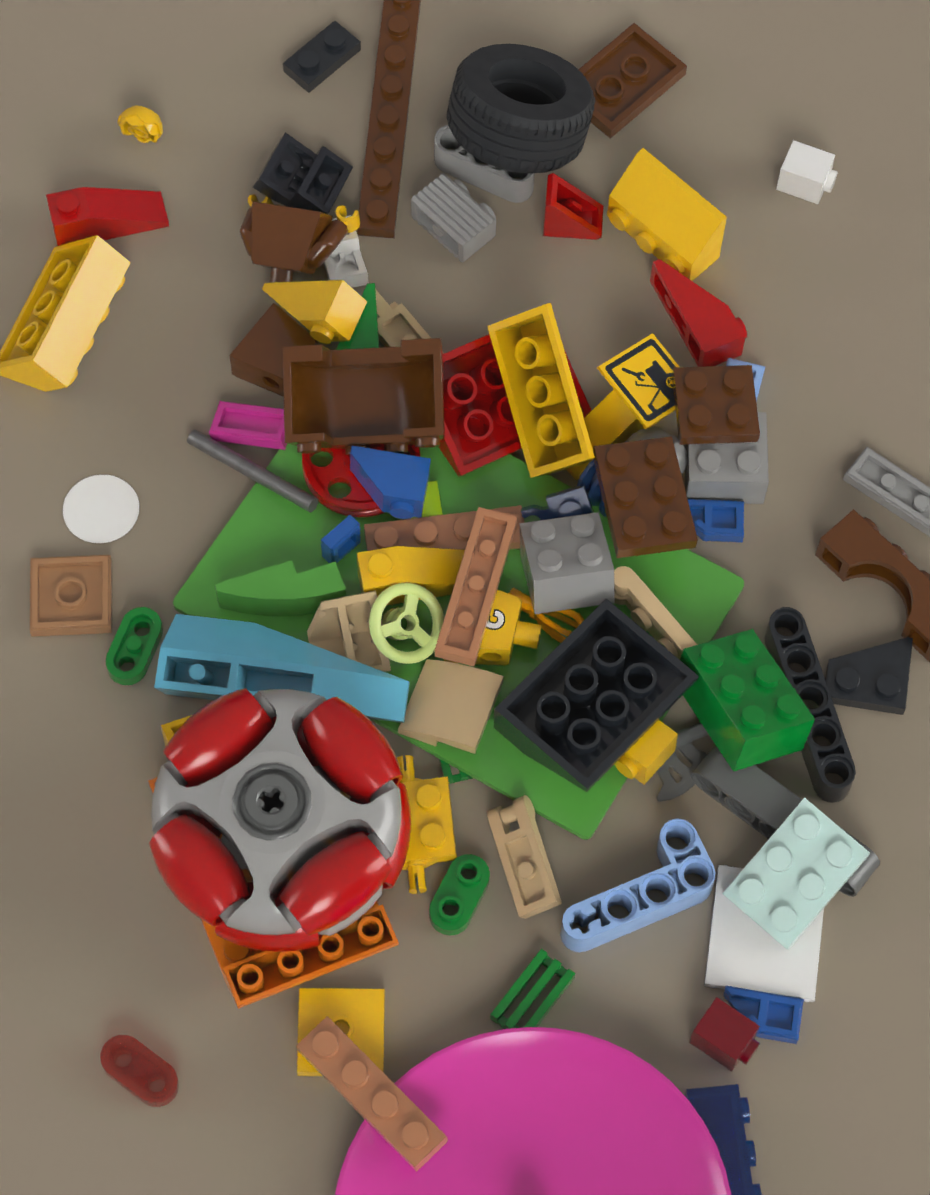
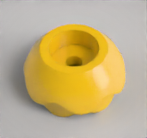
[117,105,163,143]

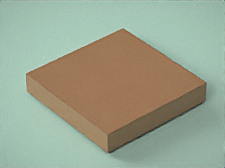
[30,555,112,637]

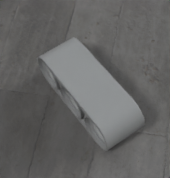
[434,125,535,203]

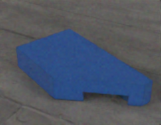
[688,499,744,542]
[723,986,804,1044]

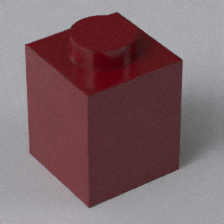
[689,997,760,1072]

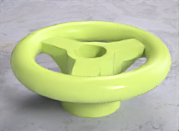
[369,583,444,664]

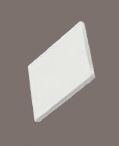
[704,865,824,1002]

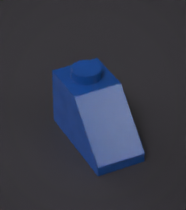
[350,446,431,519]

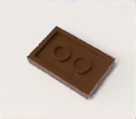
[578,23,687,139]
[593,436,698,558]

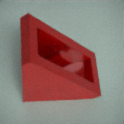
[543,173,604,240]

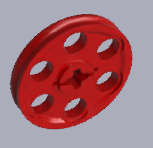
[302,445,420,517]

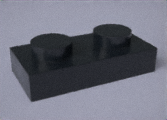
[283,21,361,93]

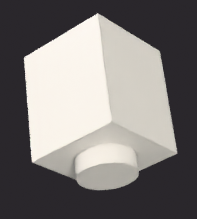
[776,140,838,204]

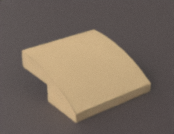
[398,659,504,754]

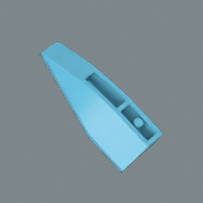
[154,614,410,723]

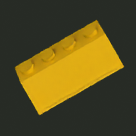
[0,235,131,392]
[487,303,595,478]

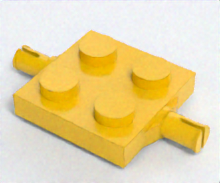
[397,755,457,894]

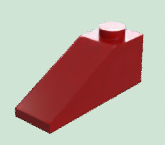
[46,187,169,246]
[650,259,747,367]

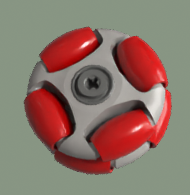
[149,688,411,952]

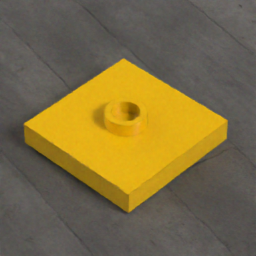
[297,988,385,1076]

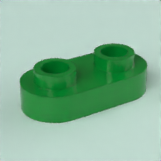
[105,607,163,685]
[429,854,490,936]

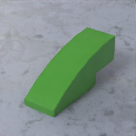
[215,560,346,616]

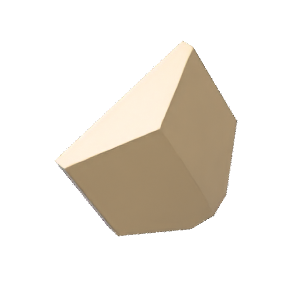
[307,590,391,672]

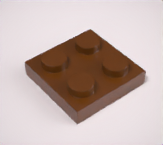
[672,365,760,445]

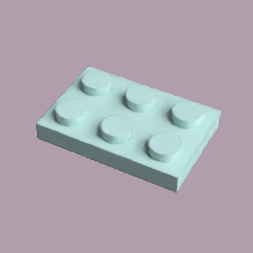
[722,798,870,950]

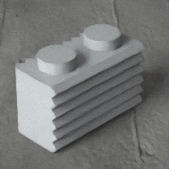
[411,173,496,263]

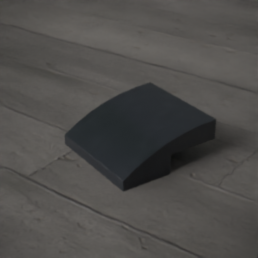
[253,132,353,214]

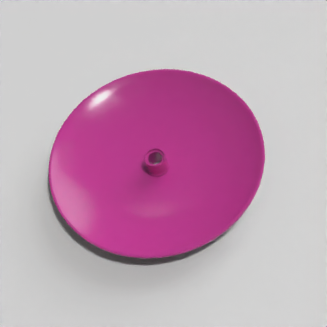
[335,1027,731,1195]

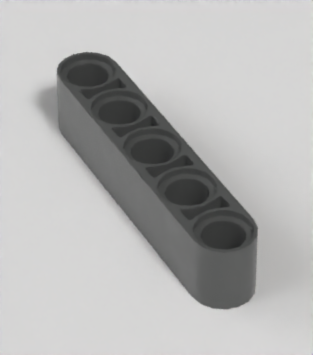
[691,745,880,897]

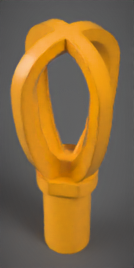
[509,588,584,643]

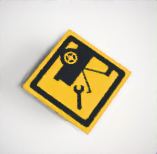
[597,333,679,429]

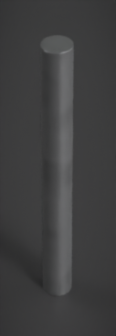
[187,430,318,512]

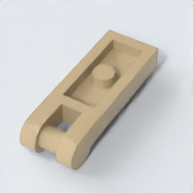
[614,566,697,660]
[487,795,562,919]

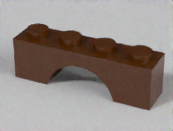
[815,509,930,662]

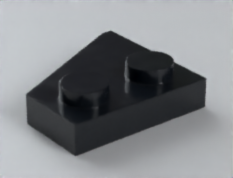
[825,637,913,715]

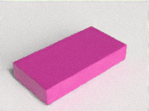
[209,401,287,450]

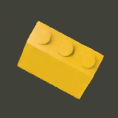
[607,148,727,281]

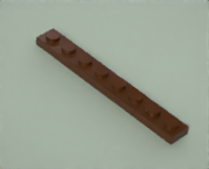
[357,0,421,238]

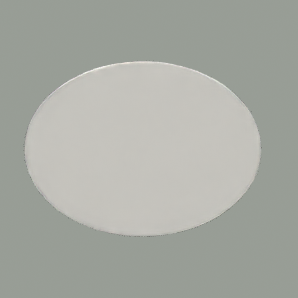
[63,475,139,543]

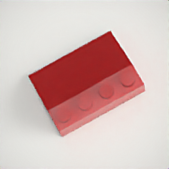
[439,334,592,477]

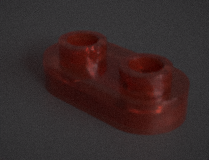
[100,1035,179,1107]

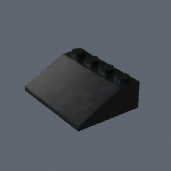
[494,599,699,792]

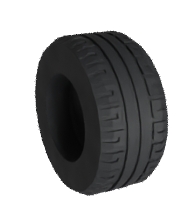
[446,43,595,174]

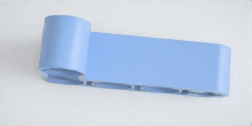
[560,818,716,952]

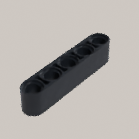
[764,607,856,803]

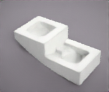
[324,215,369,288]

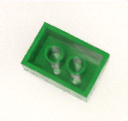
[680,629,815,772]

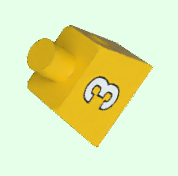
[444,590,542,666]

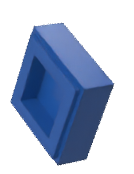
[321,515,361,563]

